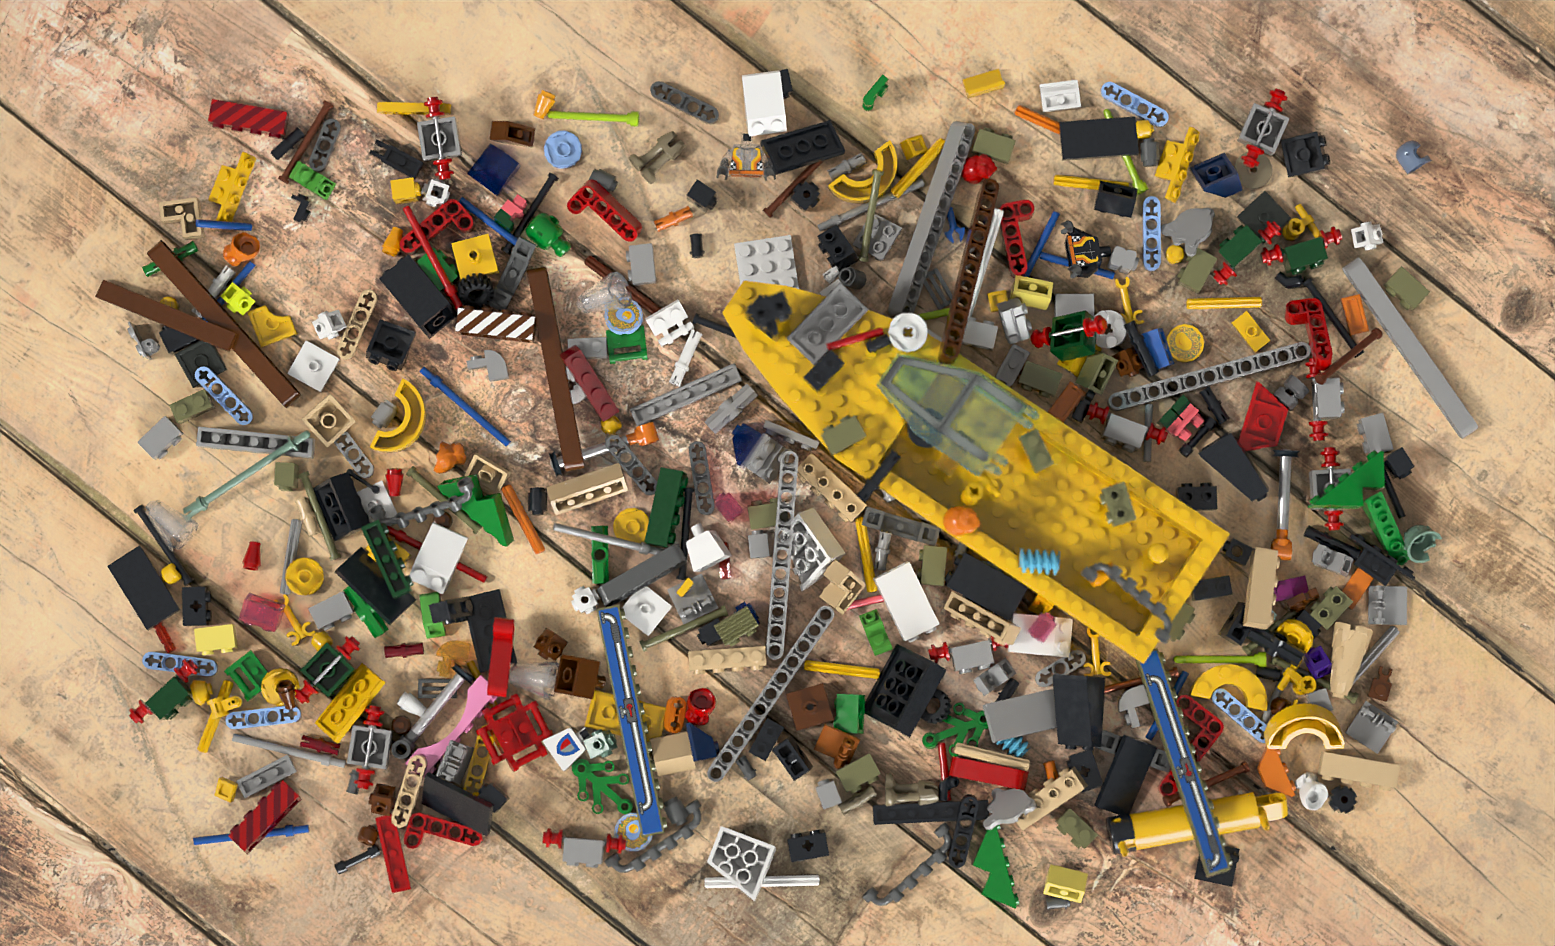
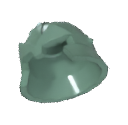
[1404,525,1442,563]

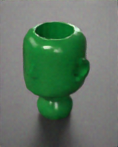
[526,213,571,257]

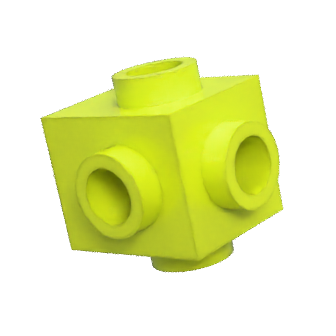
[220,282,255,315]

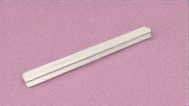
[969,208,1004,317]
[705,875,819,888]

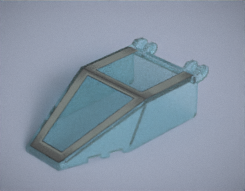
[876,354,1040,476]

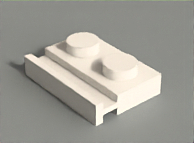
[1039,80,1081,113]

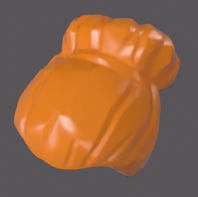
[223,232,260,267]
[434,441,466,474]
[943,506,981,536]

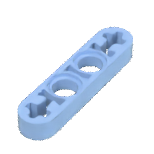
[1100,82,1169,127]
[1142,196,1161,271]
[195,366,253,425]
[142,652,218,677]
[1211,688,1267,743]
[225,706,301,729]

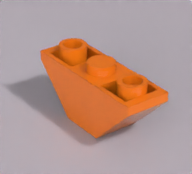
[1257,746,1296,797]

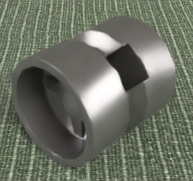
[1273,375,1309,411]

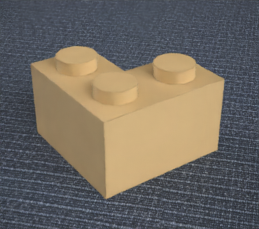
[159,197,205,240]
[819,560,866,615]

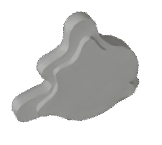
[1161,208,1215,256]
[983,788,1036,830]

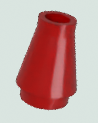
[385,468,404,496]
[242,541,261,571]

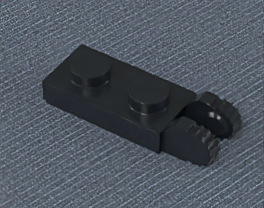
[369,139,424,179]

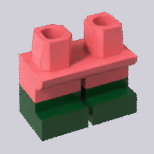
[494,194,528,233]
[1157,395,1204,442]

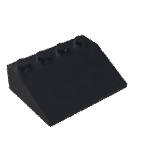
[864,644,946,738]

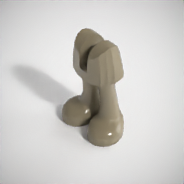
[628,131,686,184]
[885,773,939,806]

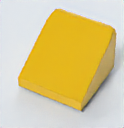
[900,134,928,160]

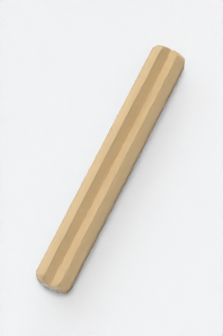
[954,742,1030,771]

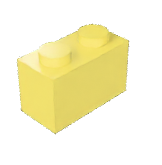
[1010,275,1053,310]
[194,624,238,655]
[1043,864,1088,903]

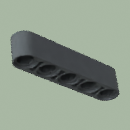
[597,544,688,607]

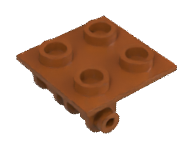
[814,724,860,769]

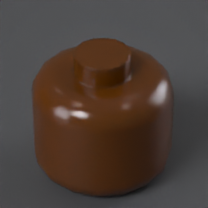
[433,512,453,529]
[1270,697,1291,715]
[392,716,411,735]
[357,825,379,846]

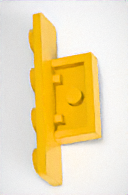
[1155,127,1200,203]
[208,152,256,222]

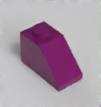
[1273,575,1309,602]

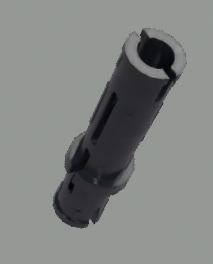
[1123,320,1160,377]
[856,450,902,503]
[1304,525,1361,561]

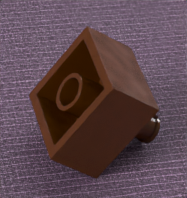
[554,654,606,700]
[786,683,834,731]

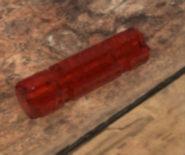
[719,542,732,580]
[153,622,176,654]

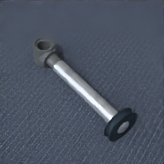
[391,662,476,759]

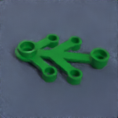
[922,703,989,757]
[572,759,633,814]

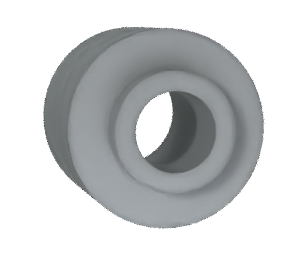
[371,400,398,429]

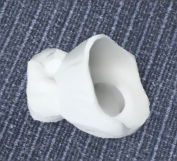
[1295,772,1329,810]

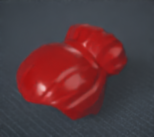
[961,154,997,184]
[685,688,716,725]

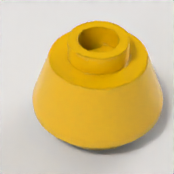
[190,680,214,705]

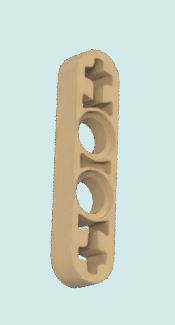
[337,289,378,360]
[391,754,427,828]

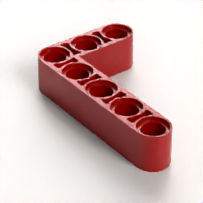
[1158,695,1224,796]

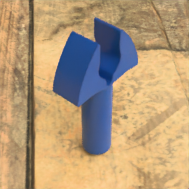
[944,207,965,244]

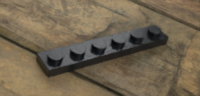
[872,800,989,825]

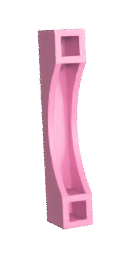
[405,675,499,778]

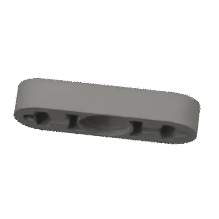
[334,431,374,478]
[1035,650,1086,687]

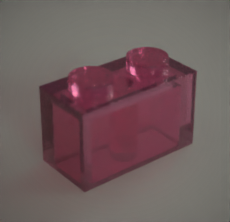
[714,492,744,524]
[239,592,285,632]
[1026,612,1057,644]

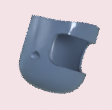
[1396,140,1432,175]

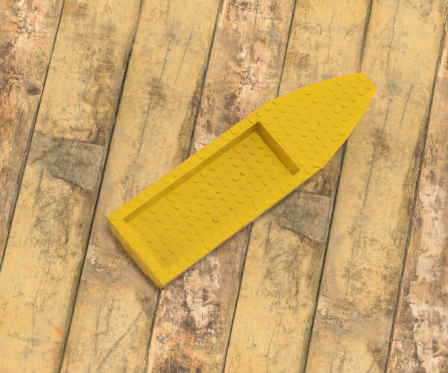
[722,280,1230,664]

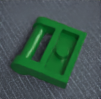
[862,74,889,111]
[606,325,648,364]
[224,650,268,702]

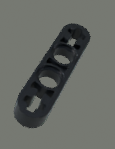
[948,794,979,868]

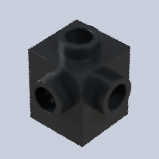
[790,181,820,212]
[1328,785,1357,814]

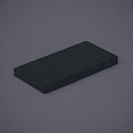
[1059,116,1139,161]
[760,120,845,175]
[107,545,180,631]
[335,547,416,625]
[467,589,518,673]
[1094,735,1158,815]
[421,772,494,836]

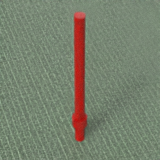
[403,205,463,310]
[387,526,488,583]

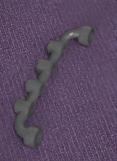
[369,477,474,528]
[1081,562,1172,644]
[604,799,702,873]
[862,822,952,906]

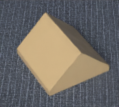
[301,393,356,448]
[465,452,511,495]
[650,731,696,776]

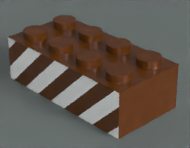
[455,305,537,343]

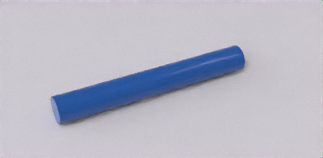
[196,219,252,231]

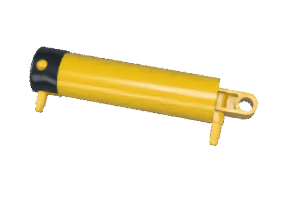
[1106,792,1288,857]

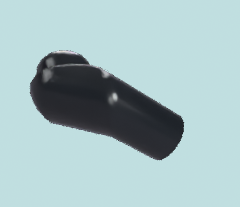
[1274,271,1304,289]
[938,776,959,801]

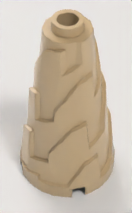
[1330,622,1373,699]

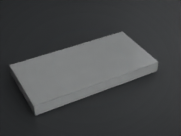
[786,282,868,366]
[982,689,1057,743]

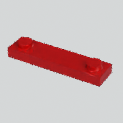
[375,814,411,893]

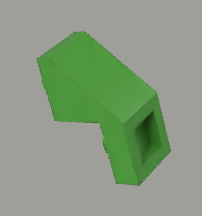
[289,161,336,200]
[420,592,446,639]
[859,609,893,656]

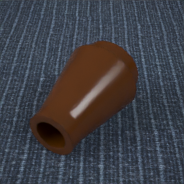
[276,680,296,710]

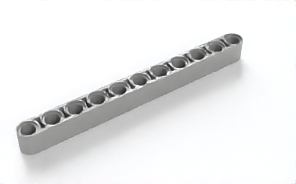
[888,121,975,318]
[1342,257,1478,439]
[1107,342,1311,411]
[766,449,798,659]
[707,606,834,782]

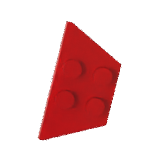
[1238,381,1288,451]

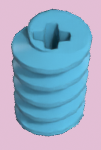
[1019,548,1060,575]
[996,736,1031,758]

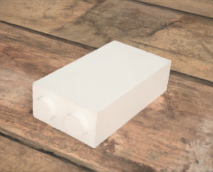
[873,561,939,642]

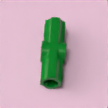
[591,526,609,584]
[343,586,389,638]

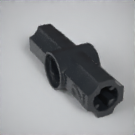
[1247,627,1306,667]

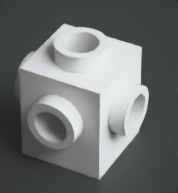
[421,178,450,208]
[1351,222,1383,250]
[312,310,347,340]
[571,586,600,615]

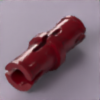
[384,642,424,658]
[300,735,341,756]

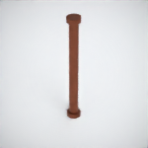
[278,100,334,185]
[762,161,823,218]
[1315,328,1383,385]
[1105,666,1179,694]
[1163,761,1250,807]

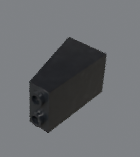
[379,254,457,339]
[1198,430,1269,502]
[944,552,1028,621]
[1053,674,1105,751]

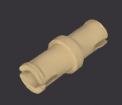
[295,497,320,537]

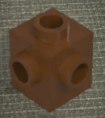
[1112,347,1144,378]
[533,628,568,661]
[369,783,397,816]

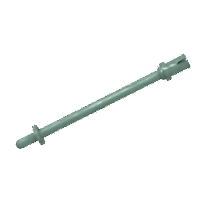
[183,431,310,519]

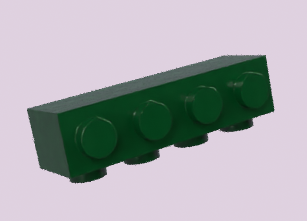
[644,467,688,548]
[361,520,414,599]

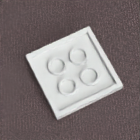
[734,235,799,289]

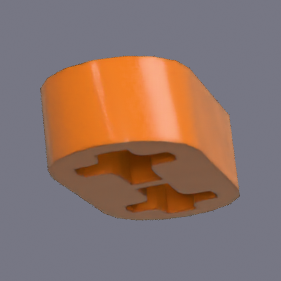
[663,696,686,733]

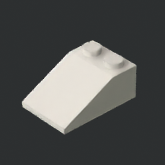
[742,70,787,136]
[409,522,468,594]
[1008,613,1073,657]

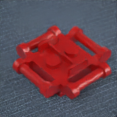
[476,693,554,772]

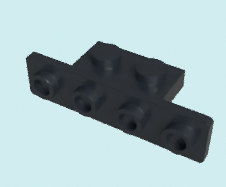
[1349,533,1416,586]

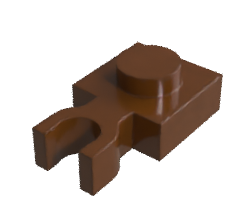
[1286,587,1320,613]
[1367,666,1392,702]

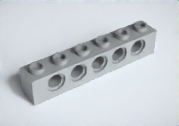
[196,427,316,459]

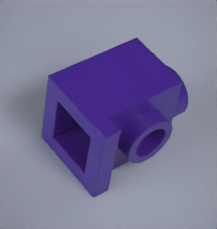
[1303,646,1332,680]

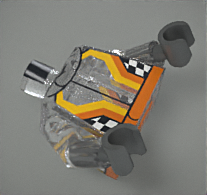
[716,133,776,181]

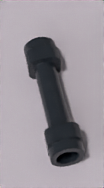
[1178,416,1218,458]
[334,844,381,875]

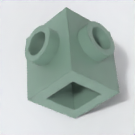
[583,729,617,759]

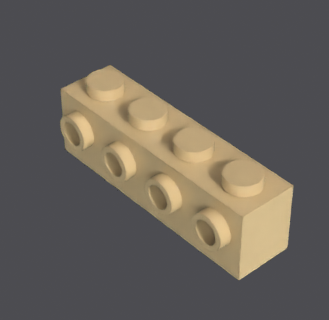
[797,453,867,523]
[546,463,628,515]
[1243,547,1280,629]
[943,591,1021,646]
[688,646,767,674]
[1317,752,1400,791]
[1017,767,1088,831]

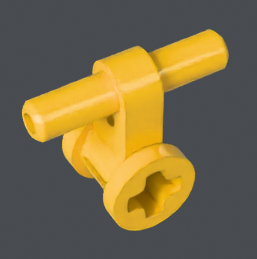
[1282,204,1319,241]
[961,466,1001,505]
[1277,660,1316,695]
[206,696,243,720]

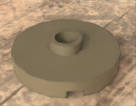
[1234,152,1272,189]

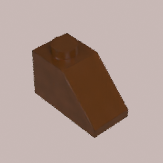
[489,121,535,147]

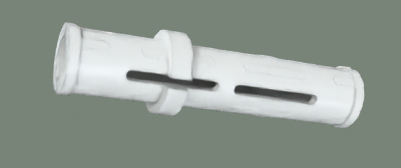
[191,265,236,318]
[669,329,703,387]

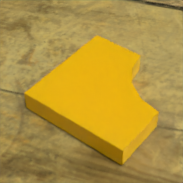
[247,305,297,348]

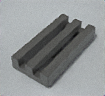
[924,267,953,310]
[418,679,457,698]

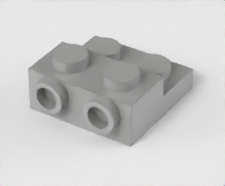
[742,433,790,484]

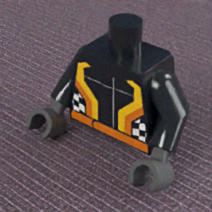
[1061,220,1111,279]

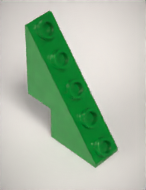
[1308,450,1385,509]
[437,474,514,547]
[1362,491,1410,565]
[972,824,1020,909]

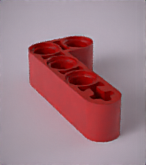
[567,179,642,242]
[400,199,475,255]
[999,200,1034,278]
[1285,298,1333,371]
[487,617,515,697]
[949,757,1029,790]
[404,812,483,849]

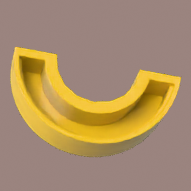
[828,140,897,204]
[369,378,426,453]
[1189,664,1267,711]
[1264,703,1344,749]

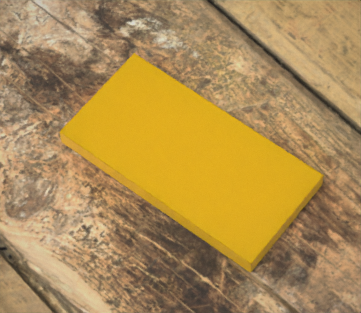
[315,663,386,743]
[584,690,666,741]

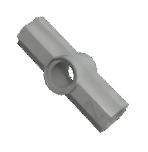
[704,384,758,434]

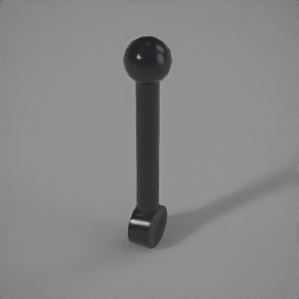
[346,469,380,494]

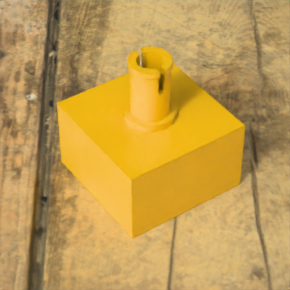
[451,234,499,279]

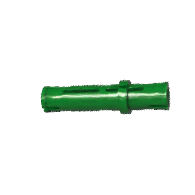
[142,241,199,277]

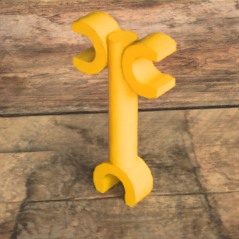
[1115,277,1145,325]
[274,594,316,646]
[1083,628,1111,676]

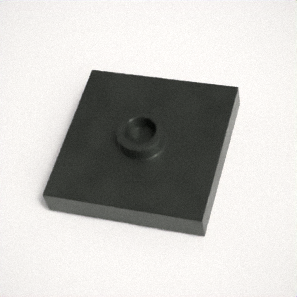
[1237,191,1291,245]
[174,340,227,388]

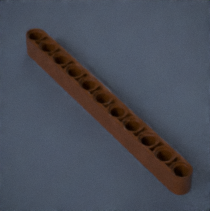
[938,178,999,366]
[147,240,301,408]
[527,266,585,471]

